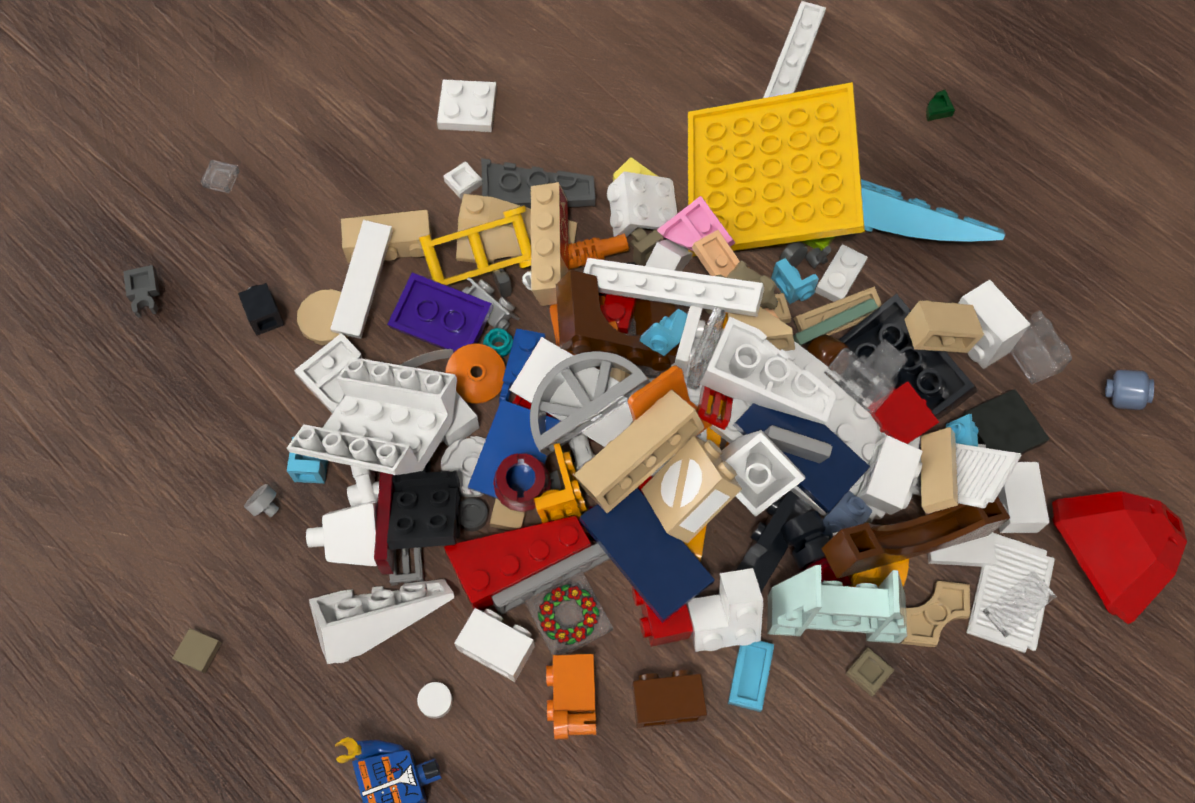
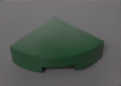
[926,89,955,121]

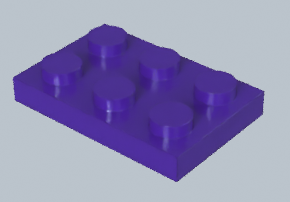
[387,272,493,353]

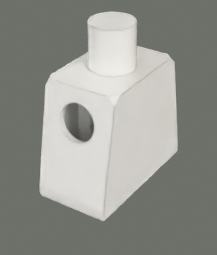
[306,500,378,566]

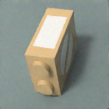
[641,436,742,543]

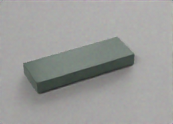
[794,298,878,346]

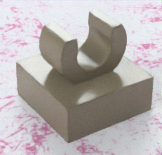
[630,228,663,266]

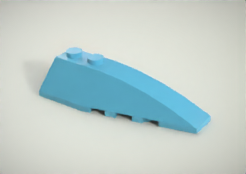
[861,179,1005,242]

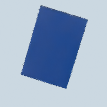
[468,399,560,500]

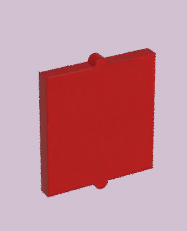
[867,382,939,444]

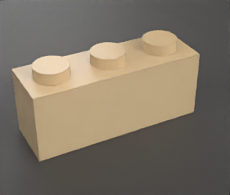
[341,210,432,263]

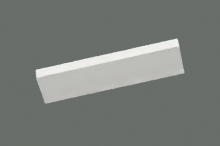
[331,220,393,339]

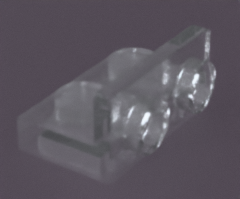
[1011,311,1072,384]

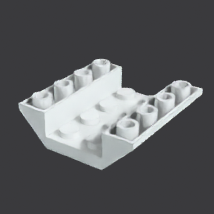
[287,357,457,475]

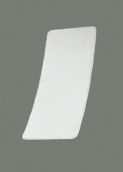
[400,349,453,367]

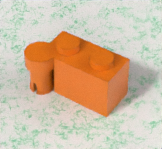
[546,654,596,740]

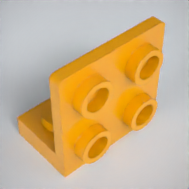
[534,443,587,524]

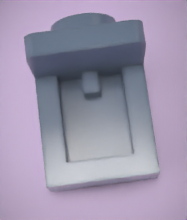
[822,491,872,539]

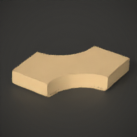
[901,581,970,647]

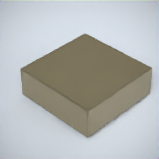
[172,628,222,674]
[845,647,894,697]

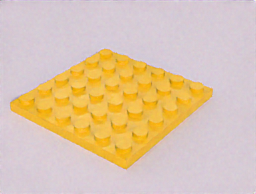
[688,82,865,257]

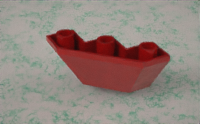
[1052,491,1187,624]

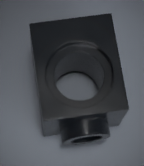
[238,283,284,336]

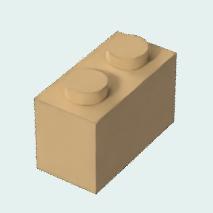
[904,301,984,353]

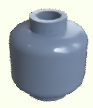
[1105,370,1154,410]

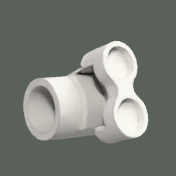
[347,465,379,506]

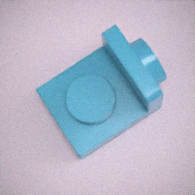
[771,258,819,304]
[640,309,688,356]

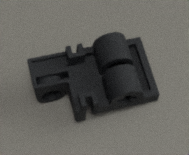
[387,460,461,550]

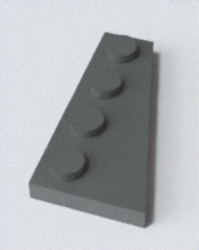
[481,158,595,209]

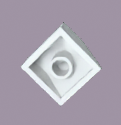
[720,430,805,517]

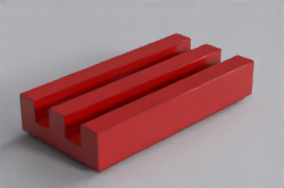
[697,385,733,430]

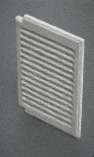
[909,443,1022,508]
[966,533,1055,653]

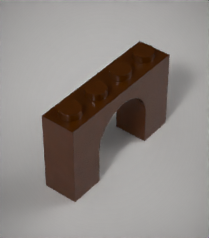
[556,270,680,371]

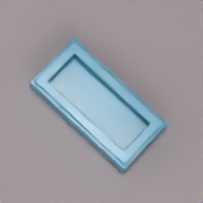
[727,641,774,712]

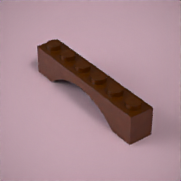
[821,496,1010,579]

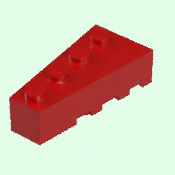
[443,516,591,611]

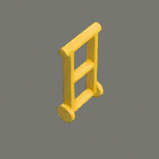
[419,205,531,286]

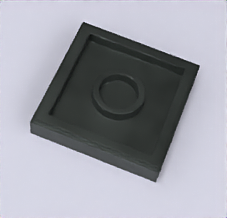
[961,389,1050,455]

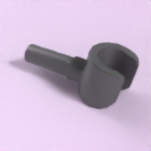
[805,246,831,269]

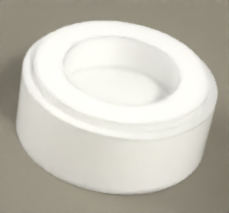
[417,682,453,719]

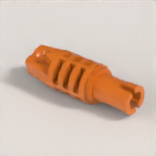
[568,234,629,270]

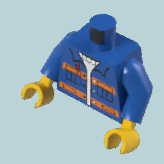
[335,737,442,803]

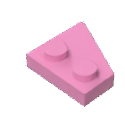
[657,196,735,252]

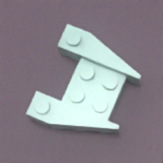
[767,565,907,643]

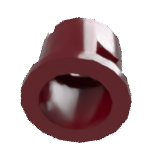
[493,453,551,512]

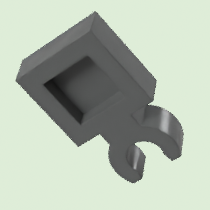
[123,265,160,318]

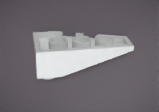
[700,317,837,424]
[309,579,454,664]

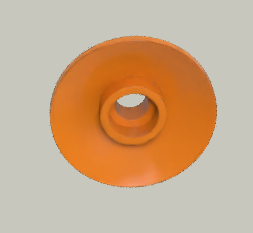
[445,344,506,404]

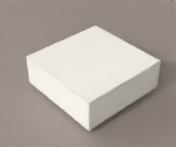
[443,161,482,199]

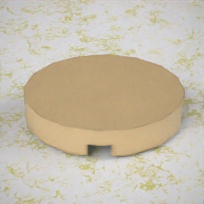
[297,289,348,345]

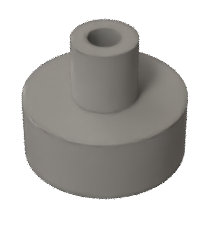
[244,484,279,517]

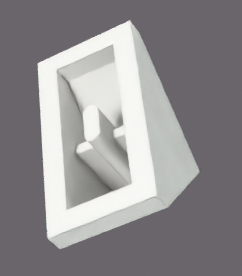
[645,239,693,271]

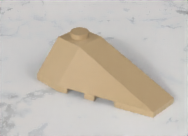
[456,194,577,263]

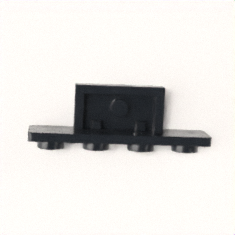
[735,490,812,592]

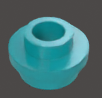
[483,328,513,357]

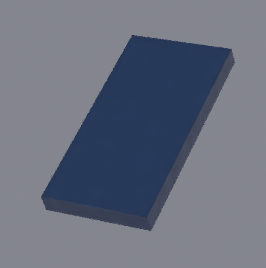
[733,403,870,513]
[579,488,715,623]

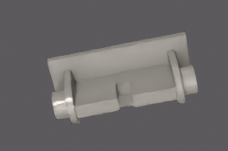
[462,277,520,330]

